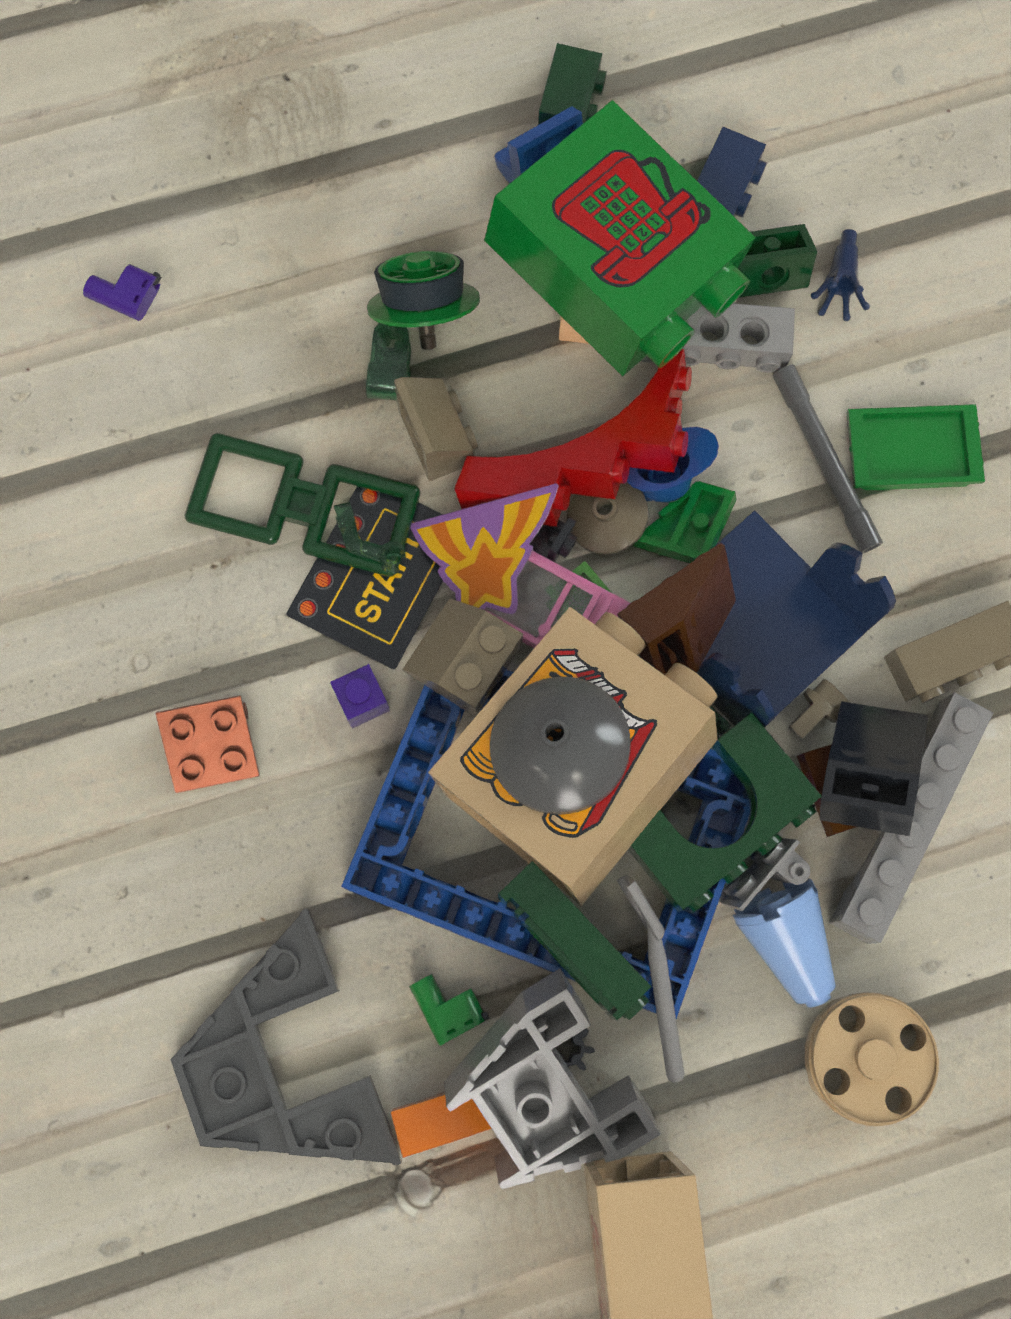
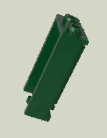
[497,861,652,1021]

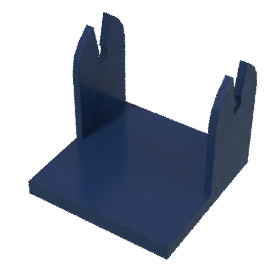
[697,510,896,728]

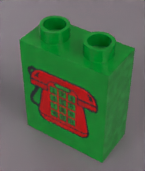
[484,100,756,377]

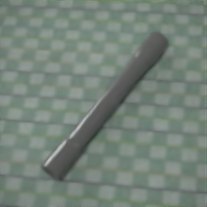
[773,364,883,553]

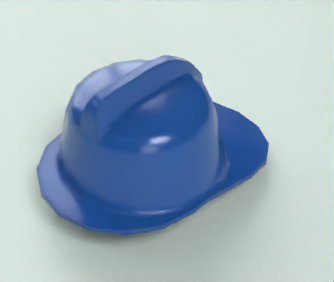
[627,427,719,503]

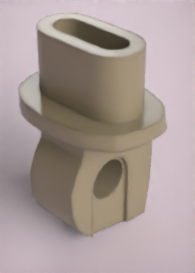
[788,679,849,739]

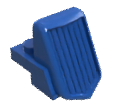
[495,106,583,184]

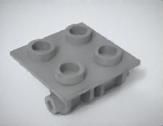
[720,838,810,911]

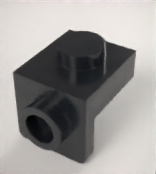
[529,517,578,562]

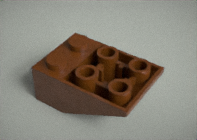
[617,543,736,675]

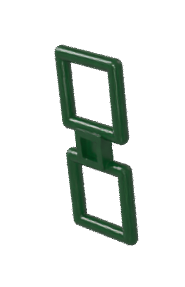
[184,433,421,577]

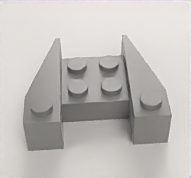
[444,968,661,1189]

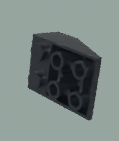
[820,701,928,836]

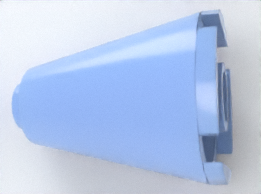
[733,879,836,1008]

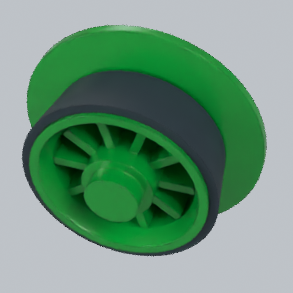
[367,251,480,350]

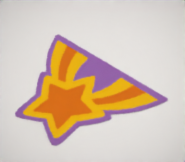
[410,483,559,614]

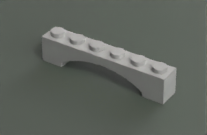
[829,692,993,944]

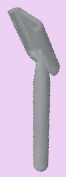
[617,875,684,1083]

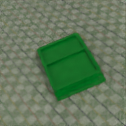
[846,404,985,490]

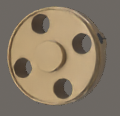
[804,992,939,1126]

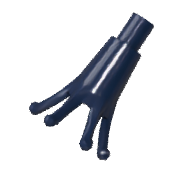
[811,229,870,322]

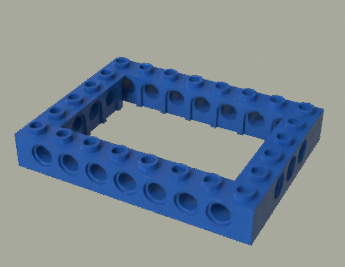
[341,669,750,1019]

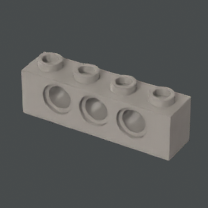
[641,303,795,373]

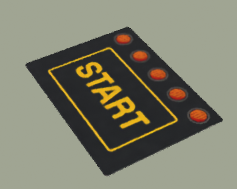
[286,487,443,670]

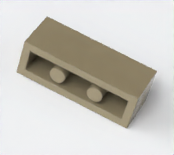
[884,601,1011,703]

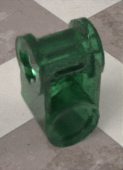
[366,323,412,401]

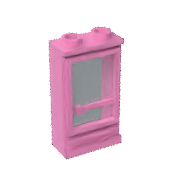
[484,551,630,648]

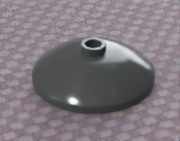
[490,677,631,815]

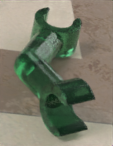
[333,502,406,574]

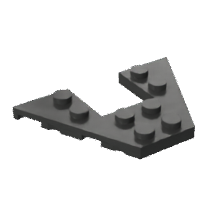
[170,908,402,1165]

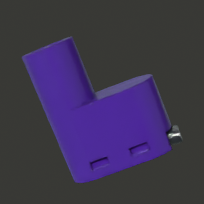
[83,264,162,321]

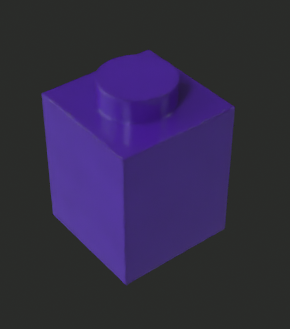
[330,664,390,729]

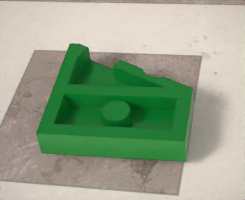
[633,481,737,564]

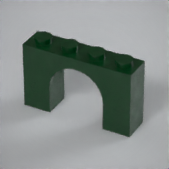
[628,713,822,913]

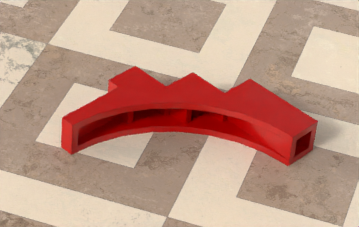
[454,349,692,526]

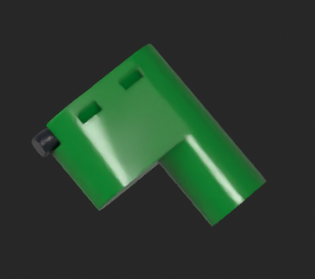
[409,974,490,1046]

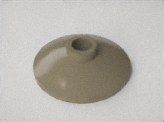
[567,482,649,555]

